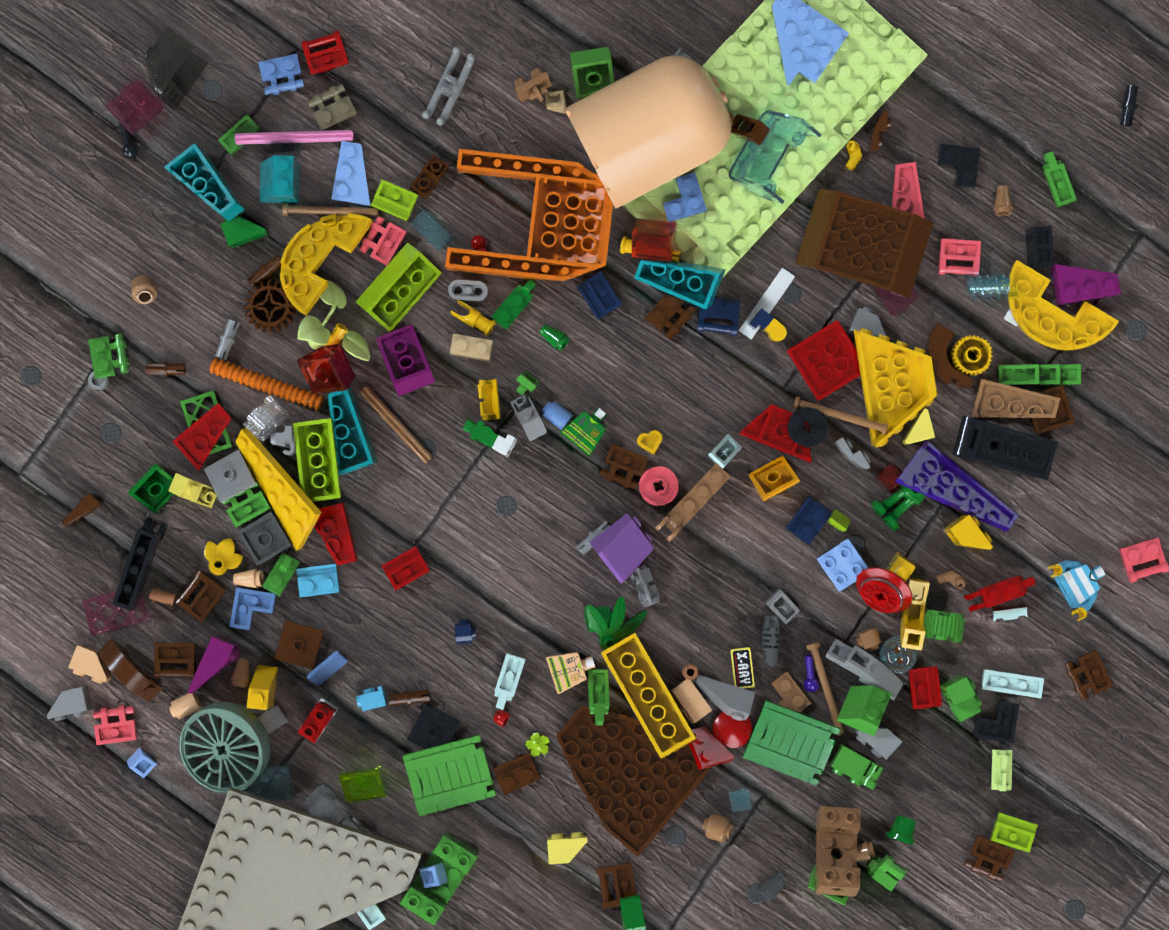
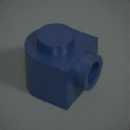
[455,619,476,645]

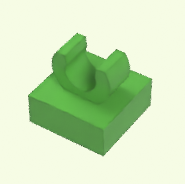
[516,370,540,395]

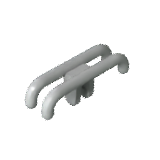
[422,46,475,126]

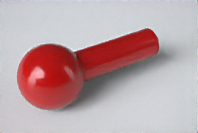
[471,235,488,252]

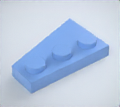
[331,141,371,207]

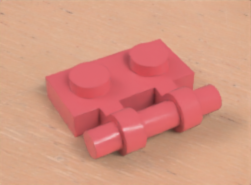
[359,216,407,266]
[93,705,138,745]

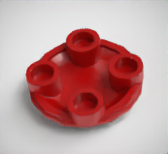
[713,711,752,748]

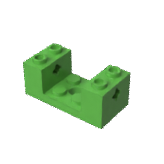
[400,831,479,926]

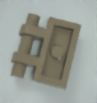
[307,84,358,131]

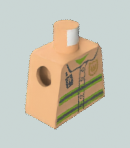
[546,652,595,694]

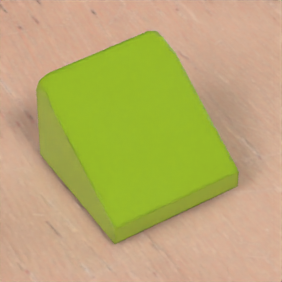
[827,509,851,532]

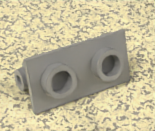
[631,565,660,608]

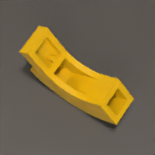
[900,578,930,650]

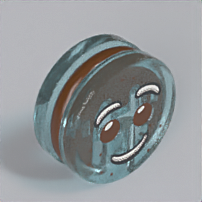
[878,636,917,673]

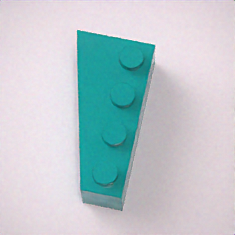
[328,387,378,476]

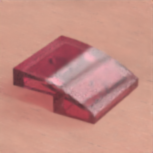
[106,80,164,136]

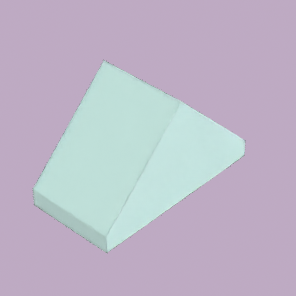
[707,434,742,469]

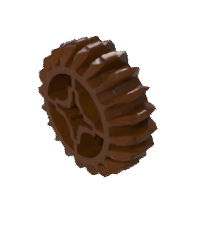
[243,280,297,334]

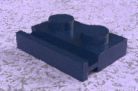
[576,271,622,320]
[785,496,832,545]

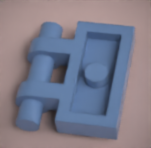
[258,54,304,95]

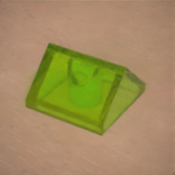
[339,766,386,803]

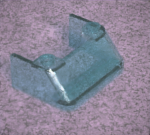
[729,110,822,204]

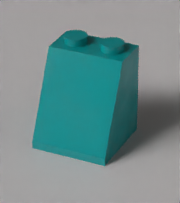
[259,155,300,203]

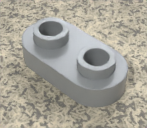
[448,280,488,302]

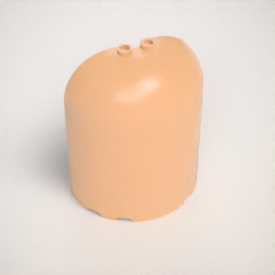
[565,55,732,209]

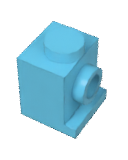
[356,685,388,711]

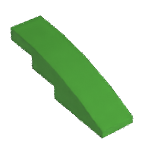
[998,364,1082,385]

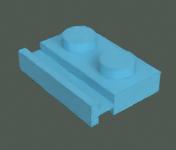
[296,564,340,597]

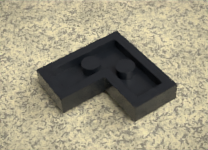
[937,144,980,189]
[973,700,1019,743]

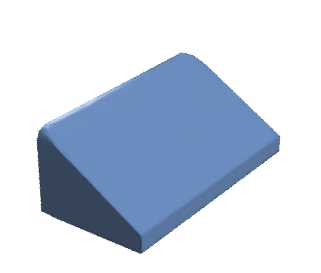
[307,650,348,686]

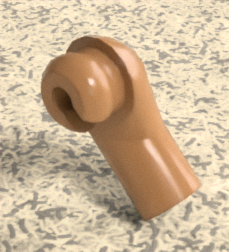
[935,571,966,589]

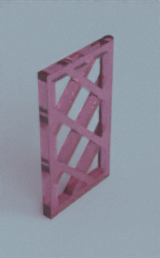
[82,592,150,635]

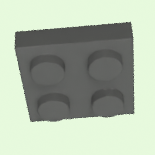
[237,511,292,566]

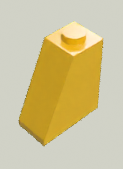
[247,665,278,710]

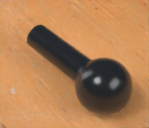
[118,122,138,159]

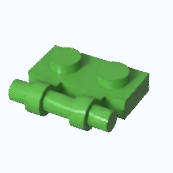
[88,334,129,379]
[223,479,271,528]

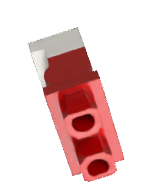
[297,697,339,743]

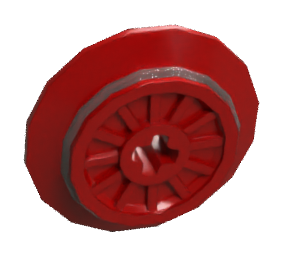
[856,567,913,613]

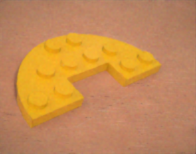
[280,213,372,316]
[1007,260,1119,351]

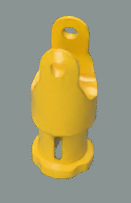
[450,300,496,336]

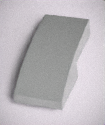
[834,437,871,470]

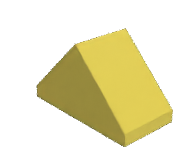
[902,408,935,445]

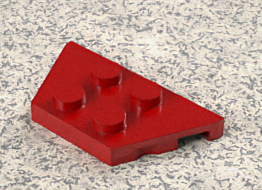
[739,404,812,463]

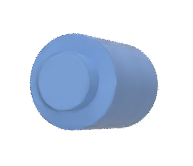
[542,401,573,431]

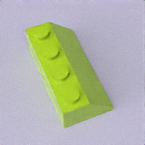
[356,242,442,332]
[293,418,341,502]

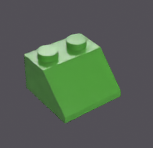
[570,47,614,99]
[837,685,892,737]

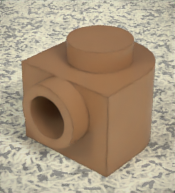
[855,627,882,651]

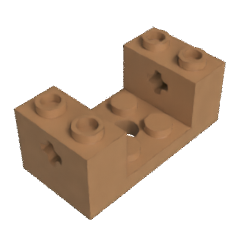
[815,806,861,896]

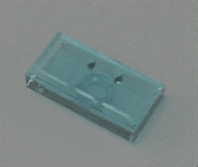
[410,210,453,251]

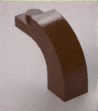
[925,323,974,389]
[98,638,163,703]

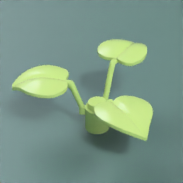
[297,280,370,361]

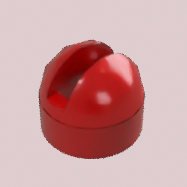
[493,710,510,727]

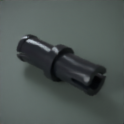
[1120,85,1139,127]

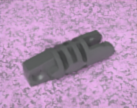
[762,615,780,667]

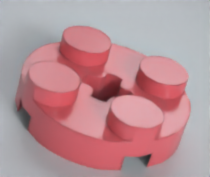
[639,466,679,506]

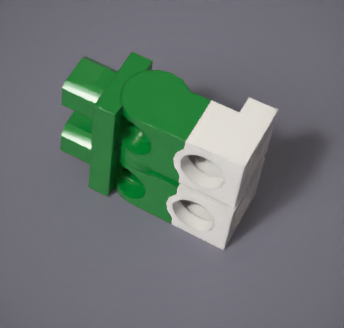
[463,419,517,457]

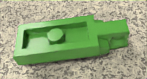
[1043,151,1077,208]
[588,669,610,725]

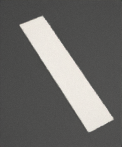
[738,268,795,339]

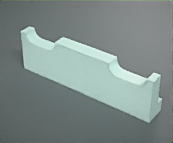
[992,607,1028,621]

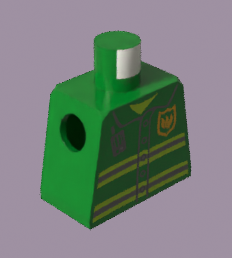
[560,408,607,457]

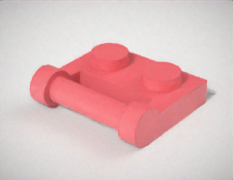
[938,238,981,277]
[1119,537,1169,583]

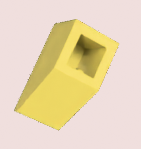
[168,473,217,508]
[547,832,588,864]

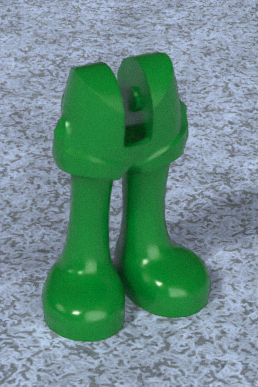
[870,484,925,531]

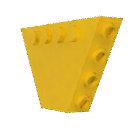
[854,327,937,448]

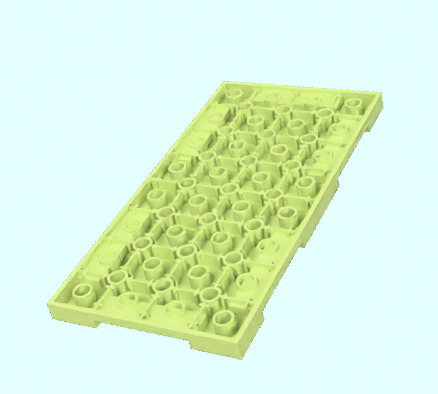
[622,0,928,279]

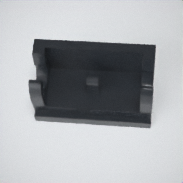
[1025,226,1054,269]

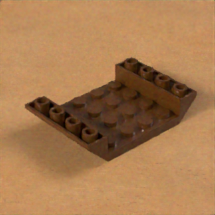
[795,189,934,299]

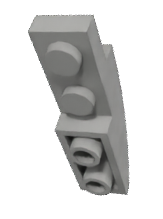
[825,639,903,700]

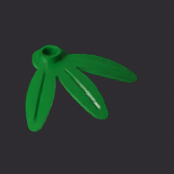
[586,596,647,650]

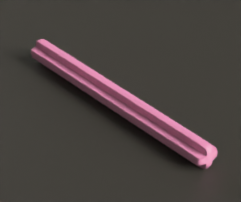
[235,130,354,145]

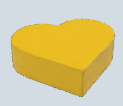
[637,430,663,455]

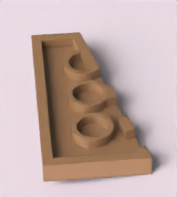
[972,379,1060,418]

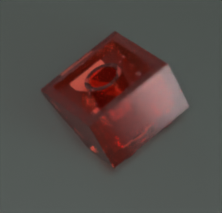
[297,344,355,394]

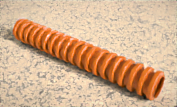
[210,357,324,412]

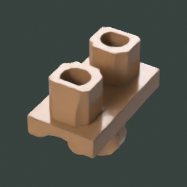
[514,68,552,103]

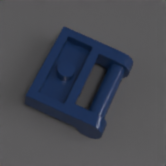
[697,298,740,336]

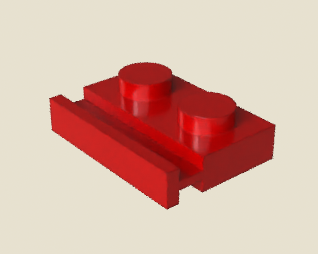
[382,546,430,591]
[908,666,942,709]

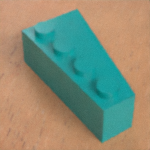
[164,143,245,221]
[634,256,726,309]

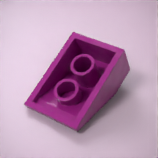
[375,324,435,397]
[188,635,241,694]

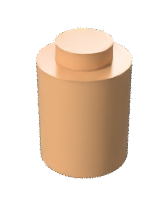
[169,692,202,720]

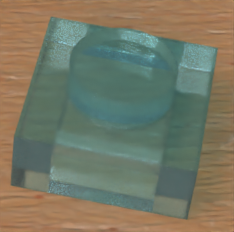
[728,788,752,812]

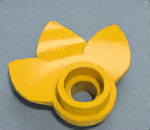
[204,538,243,576]

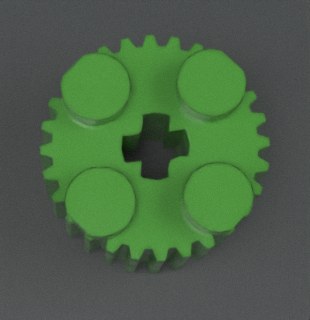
[924,609,965,643]

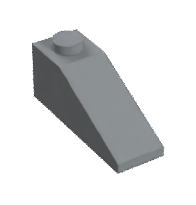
[694,675,755,721]

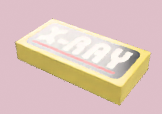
[730,647,755,688]

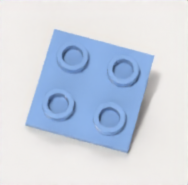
[817,538,869,592]

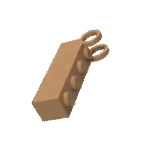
[655,463,731,542]

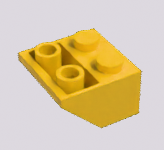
[943,515,993,550]

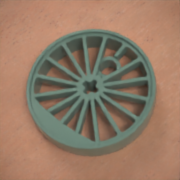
[179,702,270,793]

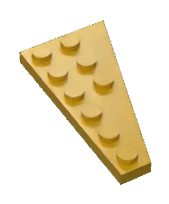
[236,427,322,551]

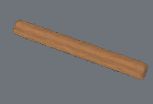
[360,386,432,463]

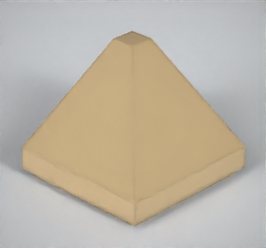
[544,90,566,114]

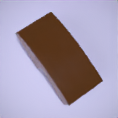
[868,111,891,154]
[410,155,450,200]

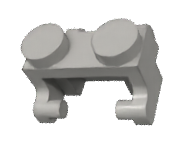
[271,426,296,456]

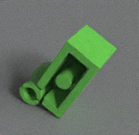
[829,744,884,790]
[866,854,907,891]

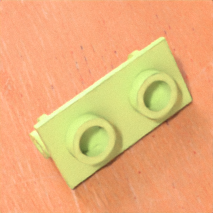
[991,749,1012,791]

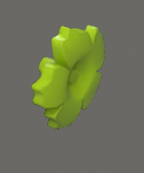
[525,732,549,757]

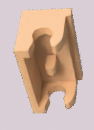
[669,679,712,724]

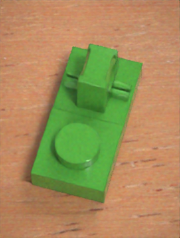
[263,553,300,597]

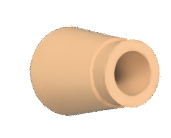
[233,569,264,588]

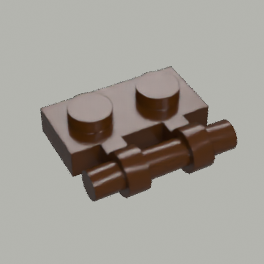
[645,293,696,340]
[599,444,648,490]
[1065,650,1113,700]
[964,835,1015,882]

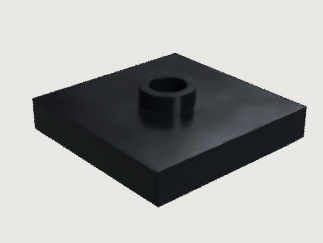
[407,704,461,749]

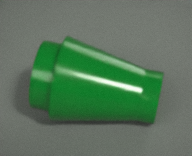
[539,324,570,351]

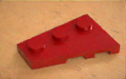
[172,402,232,471]
[314,503,358,566]

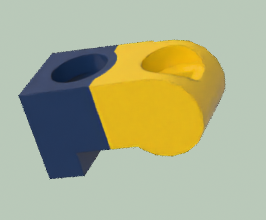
[748,309,787,342]

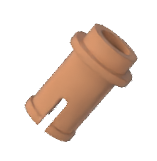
[149,587,176,606]
[682,664,698,680]

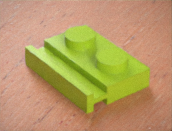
[370,179,419,222]
[990,812,1038,853]

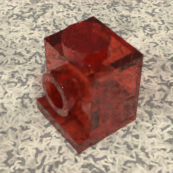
[875,464,901,492]

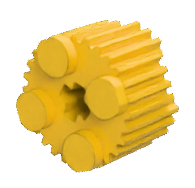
[949,335,993,376]

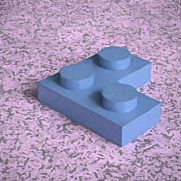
[663,173,707,223]
[230,587,276,630]

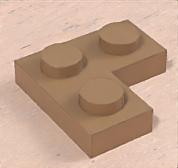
[771,671,811,712]

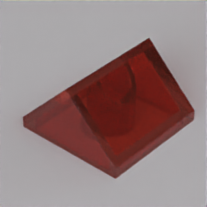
[632,218,677,262]

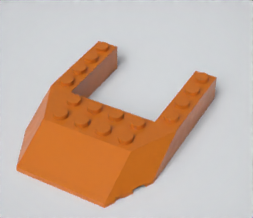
[445,149,613,281]

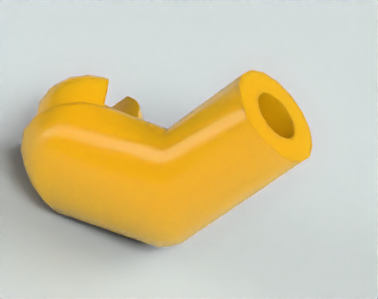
[845,140,862,171]

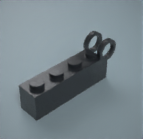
[112,517,167,611]

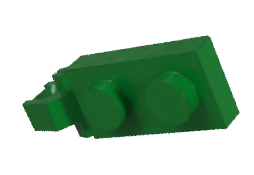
[491,279,536,330]

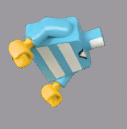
[1048,560,1105,621]

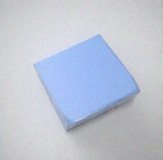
[127,747,157,778]
[419,863,447,888]

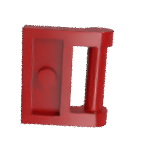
[301,30,349,76]

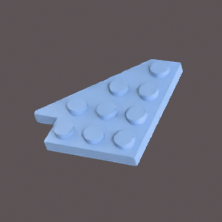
[772,0,849,86]

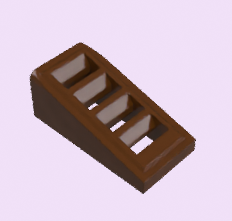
[731,114,770,145]
[62,493,104,525]

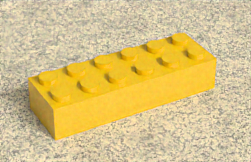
[601,633,696,759]

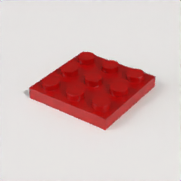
[786,320,860,402]

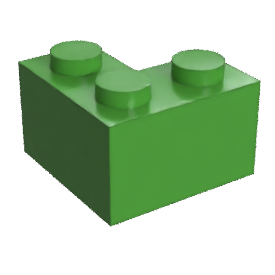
[940,674,982,722]

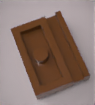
[493,752,541,795]

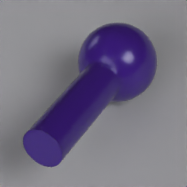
[804,655,820,692]

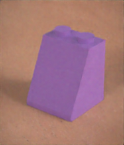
[589,514,654,583]

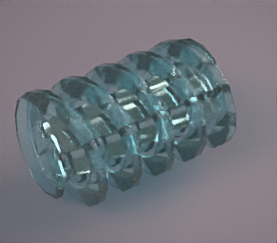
[967,274,1010,300]

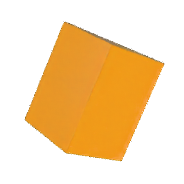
[748,455,800,501]

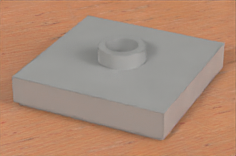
[204,449,257,503]

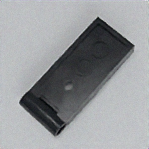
[952,416,1058,481]

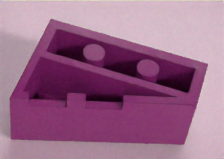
[1050,264,1121,306]

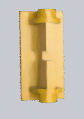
[477,379,501,421]

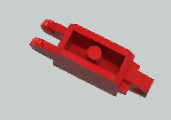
[964,575,1036,612]

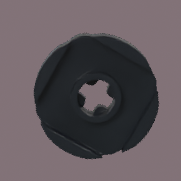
[787,407,828,447]

